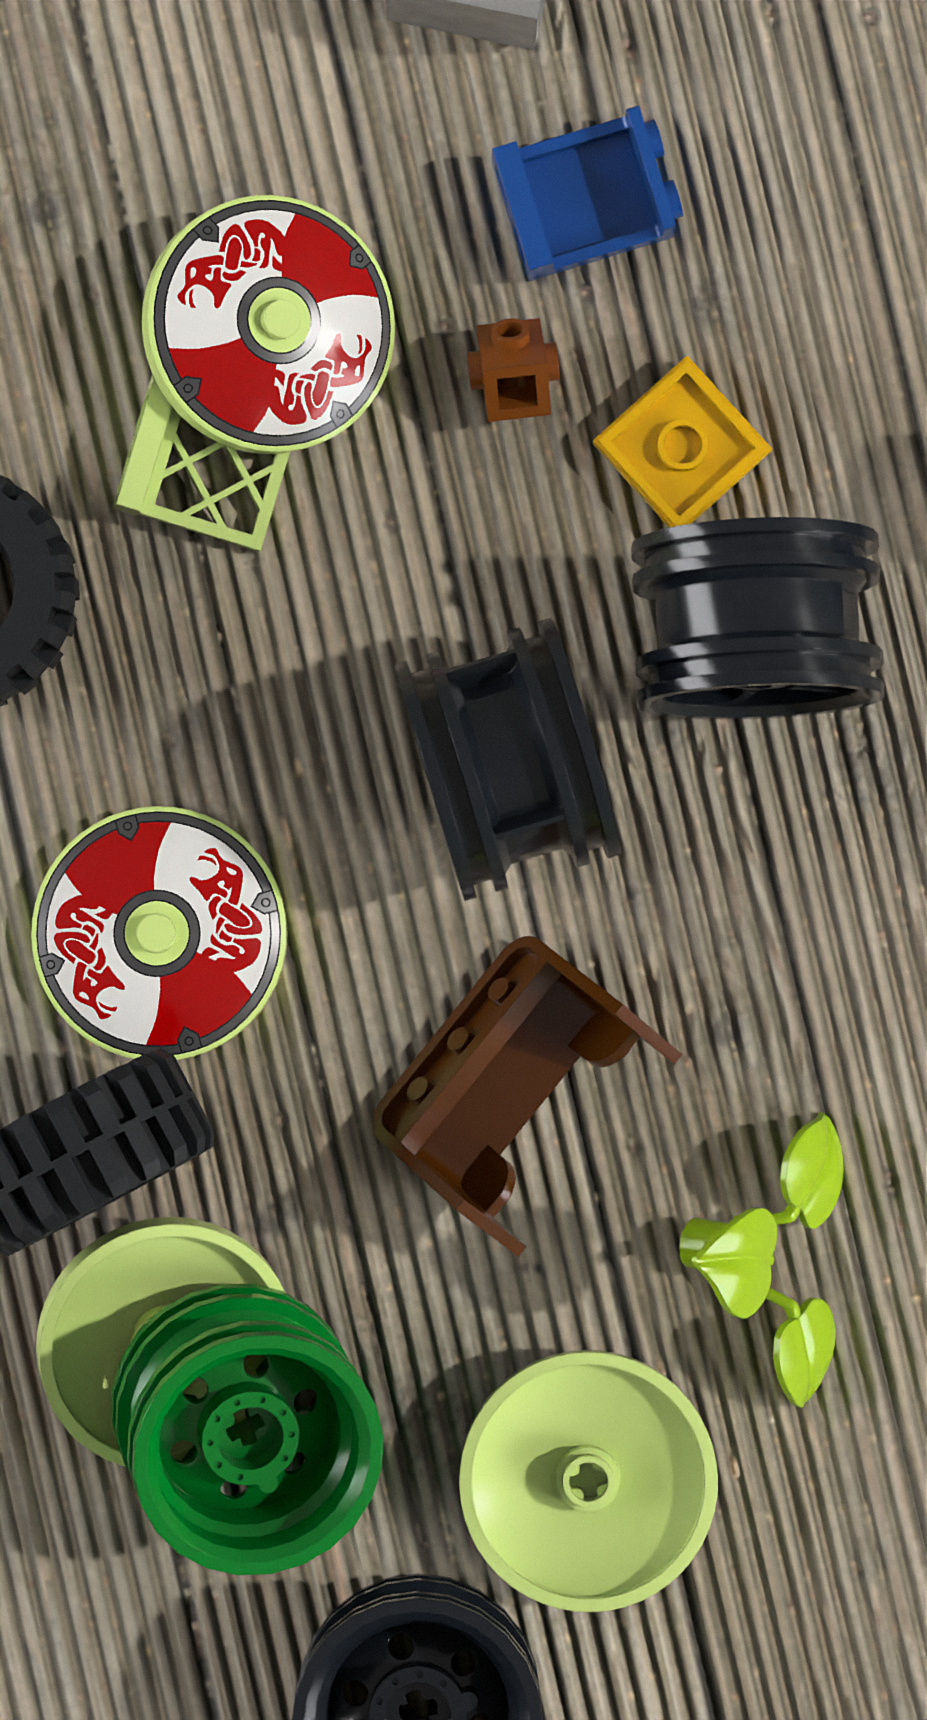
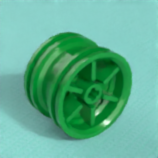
[111,1284,383,1575]

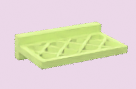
[112,374,290,552]

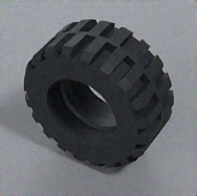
[0,475,80,707]
[0,1048,214,1257]

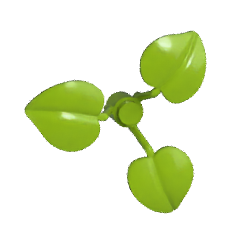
[679,1112,844,1408]

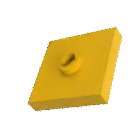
[592,355,773,528]

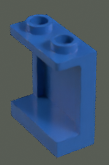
[492,105,683,282]

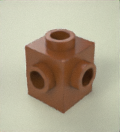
[467,318,560,422]

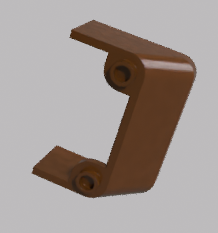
[372,936,682,1257]

